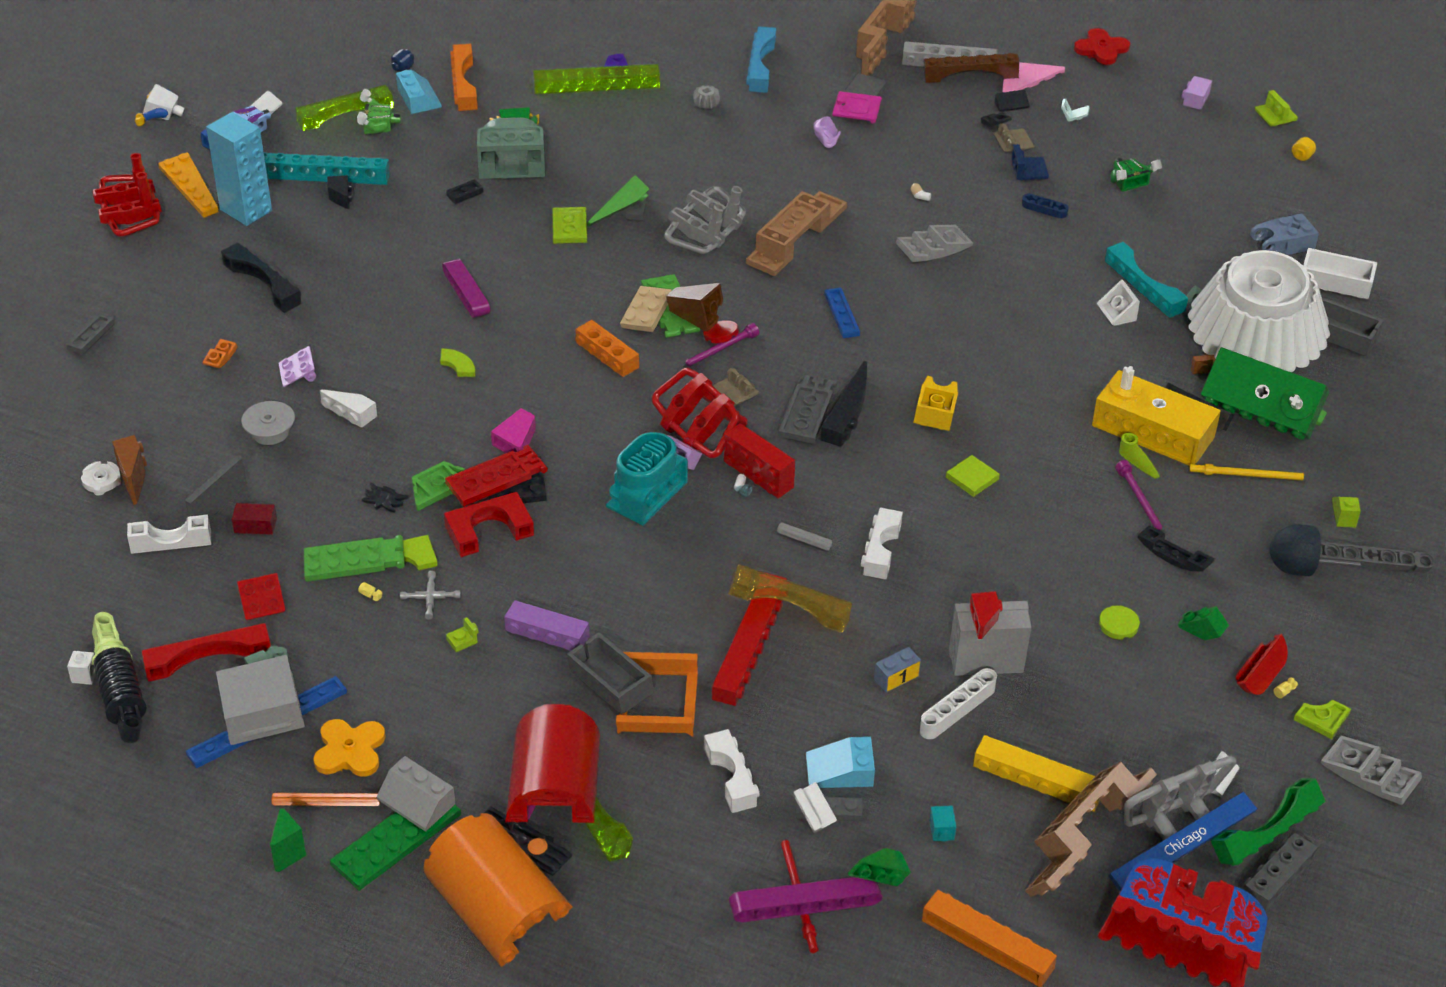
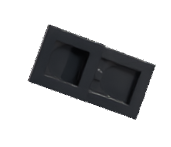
[981,112,1012,126]

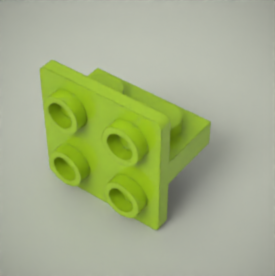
[1255,90,1298,126]

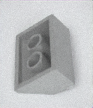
[377,756,455,831]

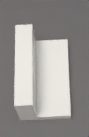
[793,782,837,833]

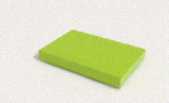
[552,207,587,244]

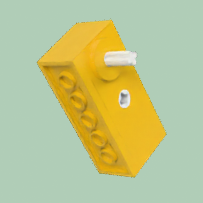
[1092,366,1221,465]

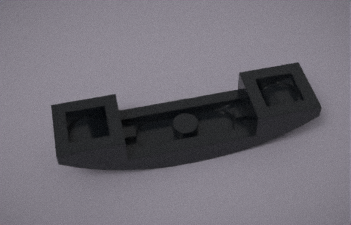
[1138,525,1215,572]

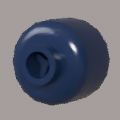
[391,49,414,72]

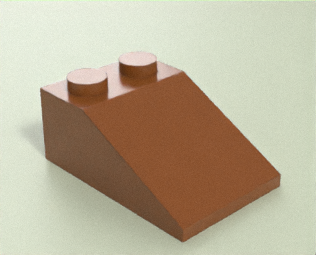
[112,435,147,505]

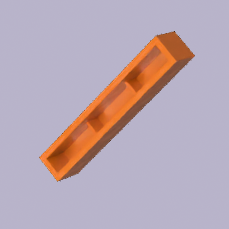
[922,890,1057,987]

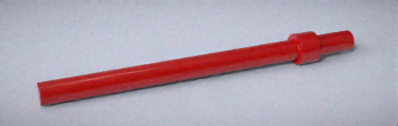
[781,840,819,953]

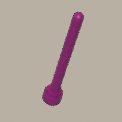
[686,323,759,366]
[1115,460,1162,530]

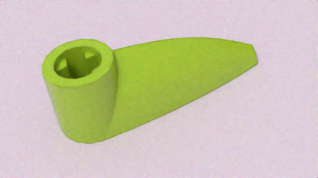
[1119,433,1160,479]

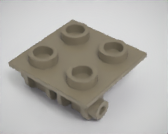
[993,124,1035,152]
[713,368,759,406]

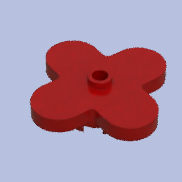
[1074,28,1130,65]

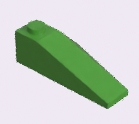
[587,175,649,226]

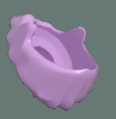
[814,116,841,148]

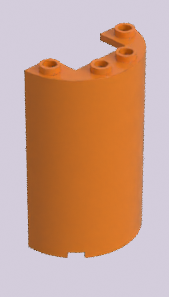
[424,813,573,967]

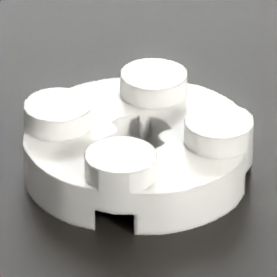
[81,461,121,496]

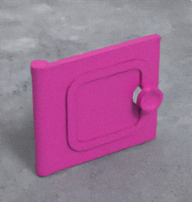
[832,91,882,124]

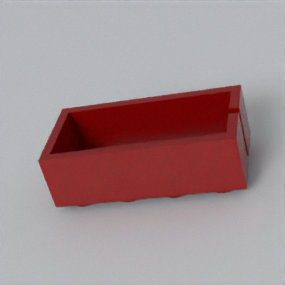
[724,423,795,499]

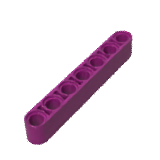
[728,877,883,922]

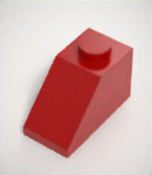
[969,591,1003,639]

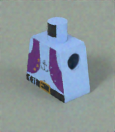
[230,106,271,132]

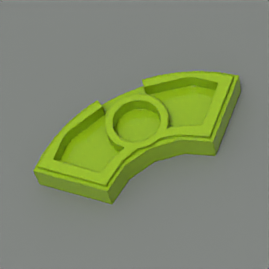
[440,348,476,377]

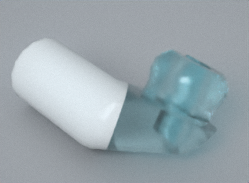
[734,474,752,497]

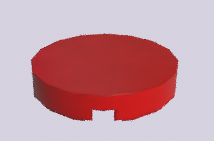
[703,320,739,344]

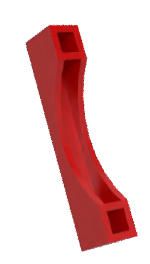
[141,623,271,682]

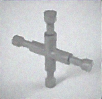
[400,571,461,620]

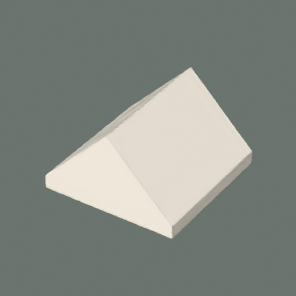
[1097,279,1140,326]

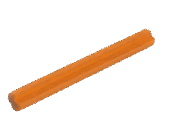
[271,793,380,806]

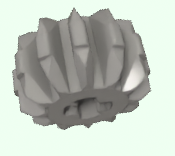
[693,85,720,109]

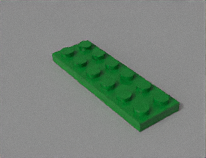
[330,805,461,891]

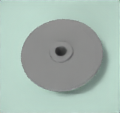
[242,401,295,445]

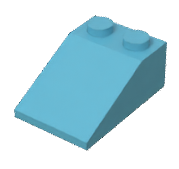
[806,737,875,788]

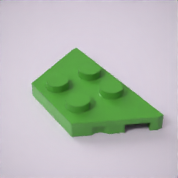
[412,461,465,511]

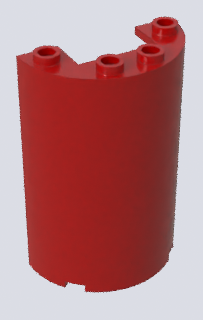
[506,704,600,823]

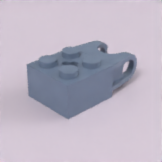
[1250,214,1319,255]

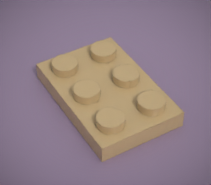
[620,286,672,332]

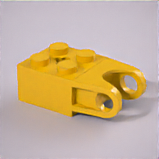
[913,376,958,431]

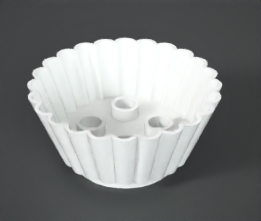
[1188,250,1330,372]

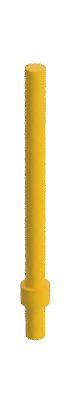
[1189,464,1304,481]

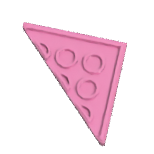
[1003,63,1065,92]

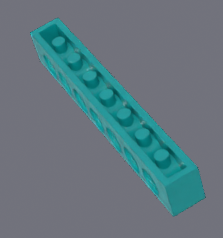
[264,152,390,185]

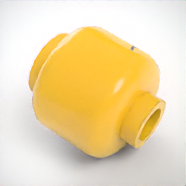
[1292,137,1316,161]

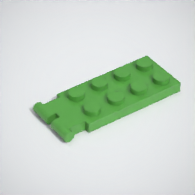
[641,274,700,338]
[304,535,405,582]

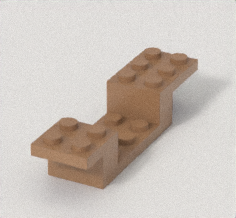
[856,0,917,76]
[746,191,847,276]
[1025,762,1157,897]

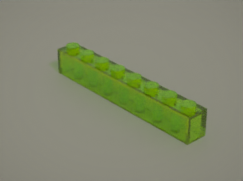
[533,64,660,94]

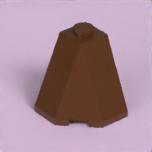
[666,283,723,331]

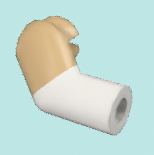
[911,183,931,201]

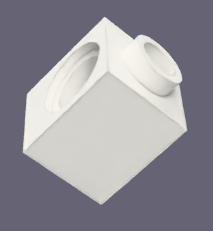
[67,651,96,685]

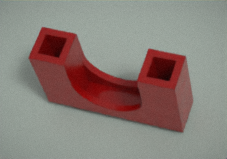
[444,492,534,557]

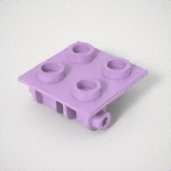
[278,346,316,387]

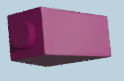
[491,408,536,453]

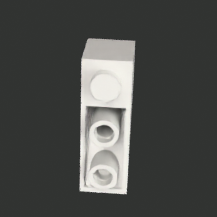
[320,390,377,428]

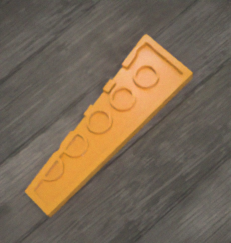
[158,152,219,218]

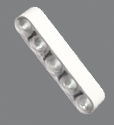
[920,668,997,739]

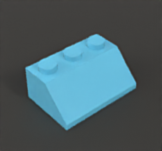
[396,70,442,114]

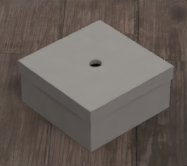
[948,601,1031,676]
[216,655,305,745]

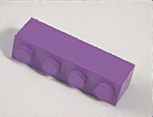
[504,600,590,651]

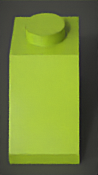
[1332,497,1361,528]

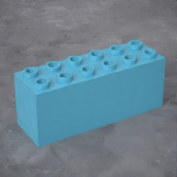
[206,112,272,226]

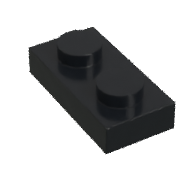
[446,179,484,204]

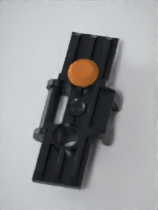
[484,806,573,876]

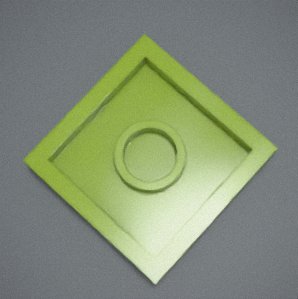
[946,455,1000,497]

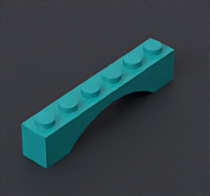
[1105,242,1188,318]

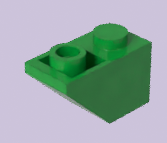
[1177,606,1229,641]

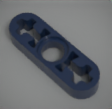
[1022,194,1069,218]

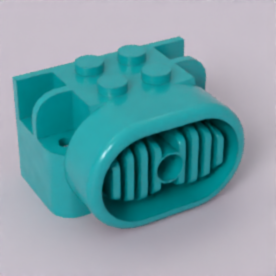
[606,432,688,526]

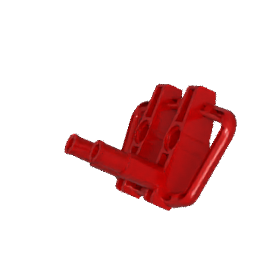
[92,153,162,237]
[652,368,748,458]

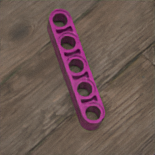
[442,259,490,318]

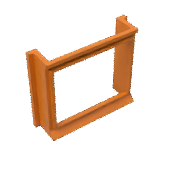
[616,652,698,737]

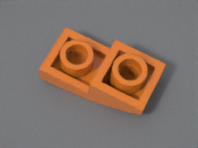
[202,339,238,369]

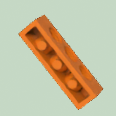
[575,320,639,377]

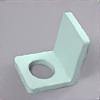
[1061,98,1090,122]

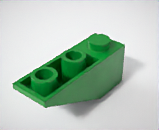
[848,848,911,886]

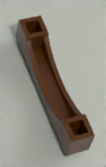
[924,53,1019,83]

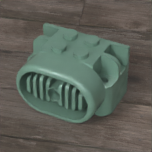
[477,118,545,179]

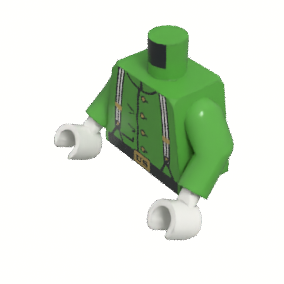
[357,89,401,134]

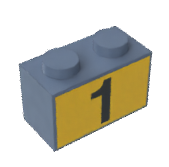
[874,647,921,693]

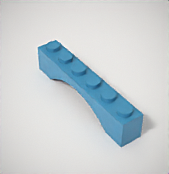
[746,27,776,93]

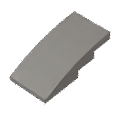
[896,225,973,262]
[1321,736,1422,805]

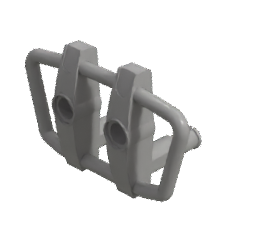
[664,186,746,254]
[1124,756,1236,858]

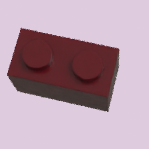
[231,503,277,535]

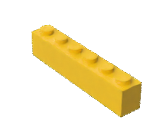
[973,735,1100,812]

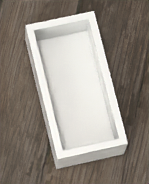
[1304,248,1377,299]

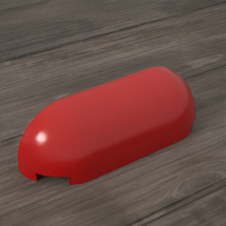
[1235,634,1288,695]

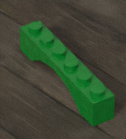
[1210,778,1326,866]

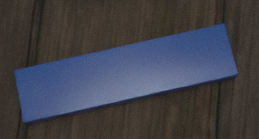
[824,287,860,338]

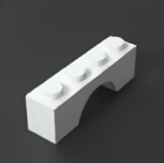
[861,508,903,580]
[127,515,211,554]
[704,729,759,813]

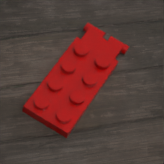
[445,445,548,507]

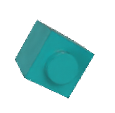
[929,806,956,841]

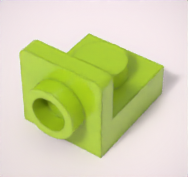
[446,617,479,652]

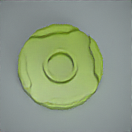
[1099,606,1140,640]

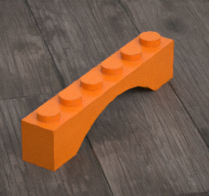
[450,44,478,111]

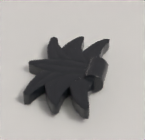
[361,482,408,513]

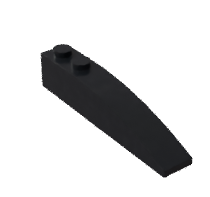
[821,361,867,447]

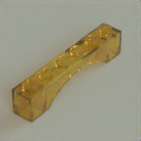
[728,564,852,633]

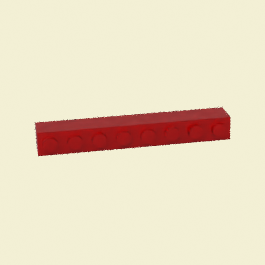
[712,572,789,706]

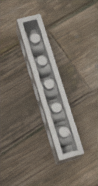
[902,42,997,72]

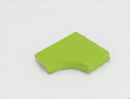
[403,535,438,571]
[1294,699,1351,739]

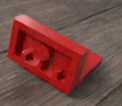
[237,573,286,620]

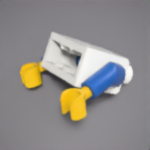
[135,84,185,126]

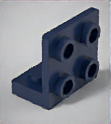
[1011,144,1049,180]

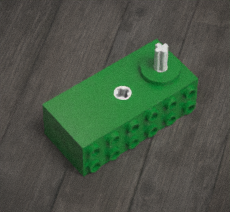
[1201,347,1329,440]

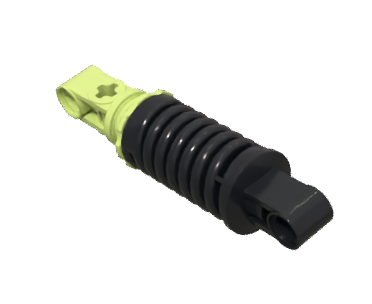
[92,612,147,743]

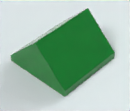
[270,808,307,872]

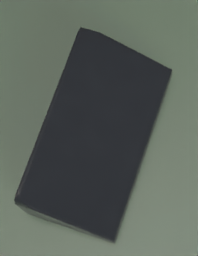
[995,89,1030,112]

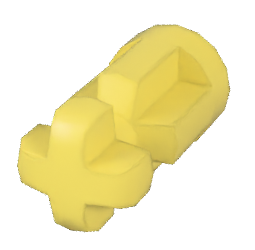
[358,582,383,601]
[1273,678,1298,699]

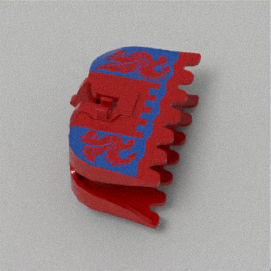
[1097,858,1267,987]

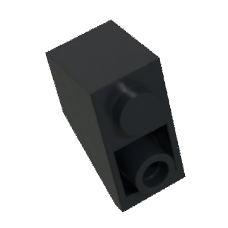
[327,175,352,209]

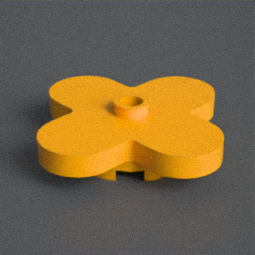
[314,719,385,777]

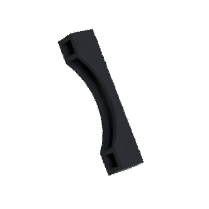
[221,242,301,313]

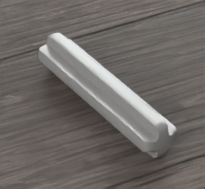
[777,522,832,551]

